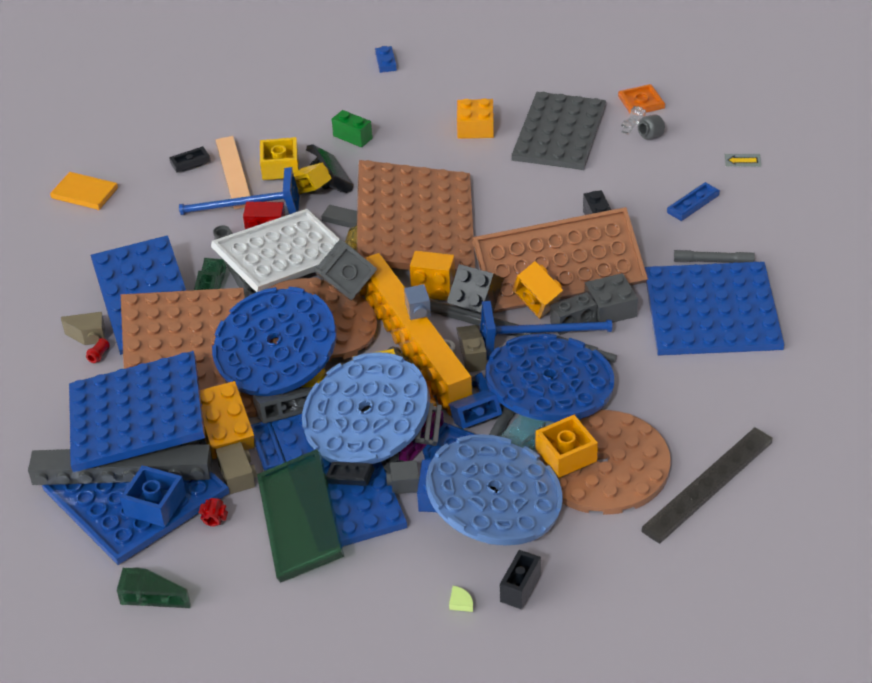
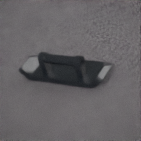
[306,144,353,193]

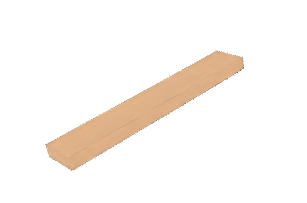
[215,136,250,209]

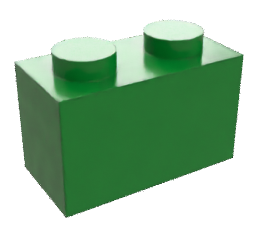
[331,110,373,148]

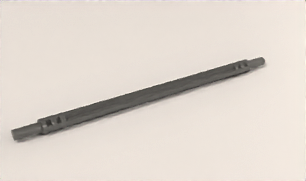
[430,299,617,363]

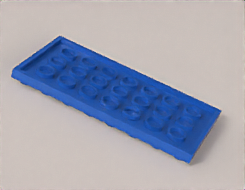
[271,414,408,553]

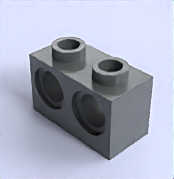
[550,292,597,335]

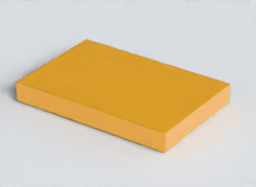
[50,172,118,210]

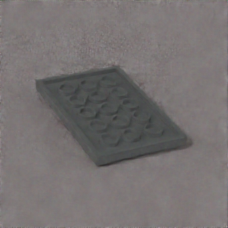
[512,92,606,170]

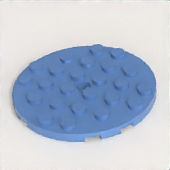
[302,352,430,464]
[426,434,562,546]

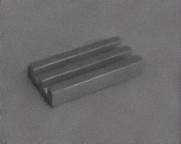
[415,403,442,446]

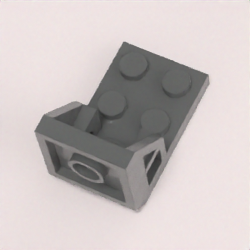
[314,239,378,301]

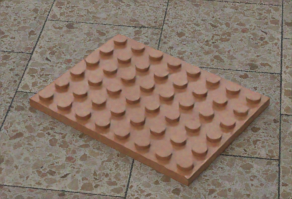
[356,160,475,275]
[121,288,257,418]

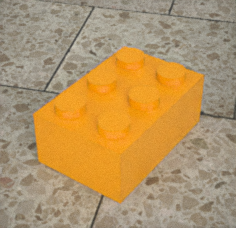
[200,381,254,459]

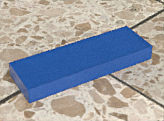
[667,182,720,221]
[251,422,287,475]

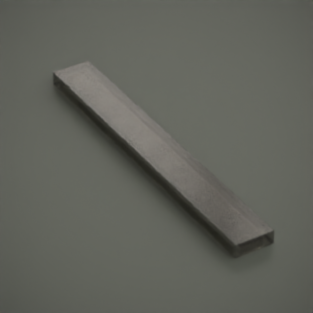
[642,427,773,544]

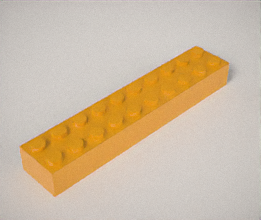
[359,253,472,416]

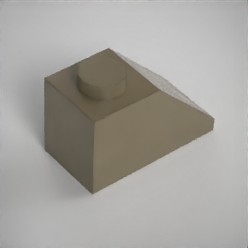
[61,312,105,345]

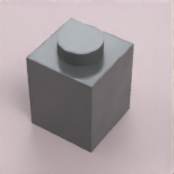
[386,460,419,494]

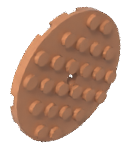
[268,277,377,361]
[536,410,670,515]

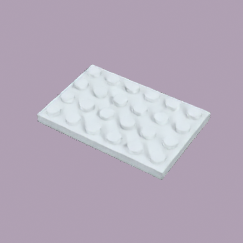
[211,209,339,292]

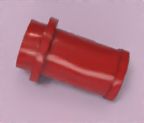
[86,338,110,363]

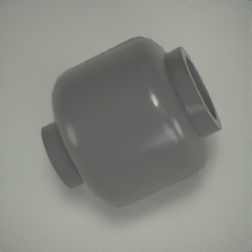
[638,114,665,140]

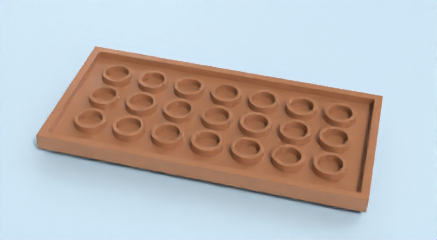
[472,207,648,313]

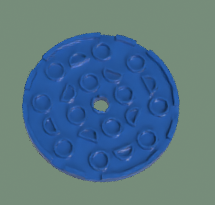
[212,287,337,396]
[485,334,614,423]

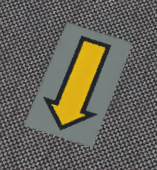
[724,154,761,167]

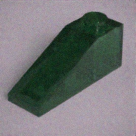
[117,567,191,608]

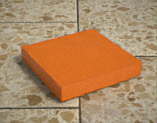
[618,84,665,116]

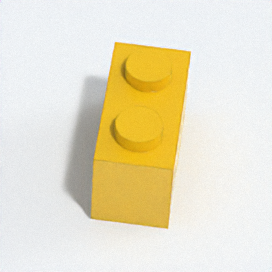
[294,162,332,194]

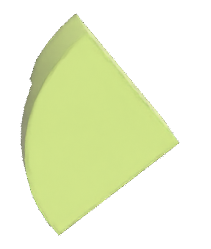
[449,586,473,612]

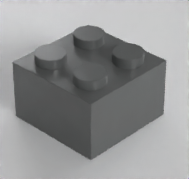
[584,273,638,323]

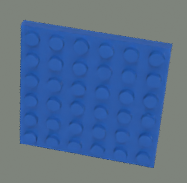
[645,262,784,356]
[69,351,205,473]
[42,444,230,565]

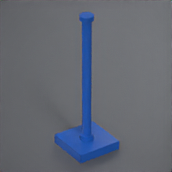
[179,167,300,215]
[480,301,612,360]

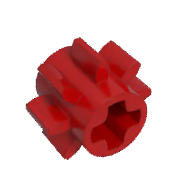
[198,498,228,527]

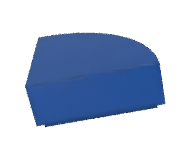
[471,372,488,392]

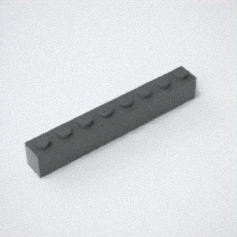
[28,444,212,485]

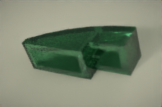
[194,258,227,290]

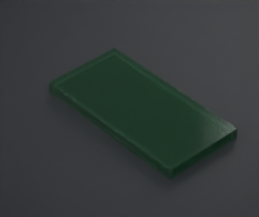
[257,449,344,583]

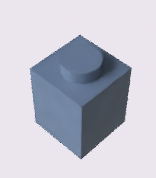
[404,284,431,320]

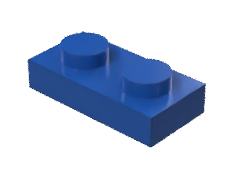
[375,46,397,73]

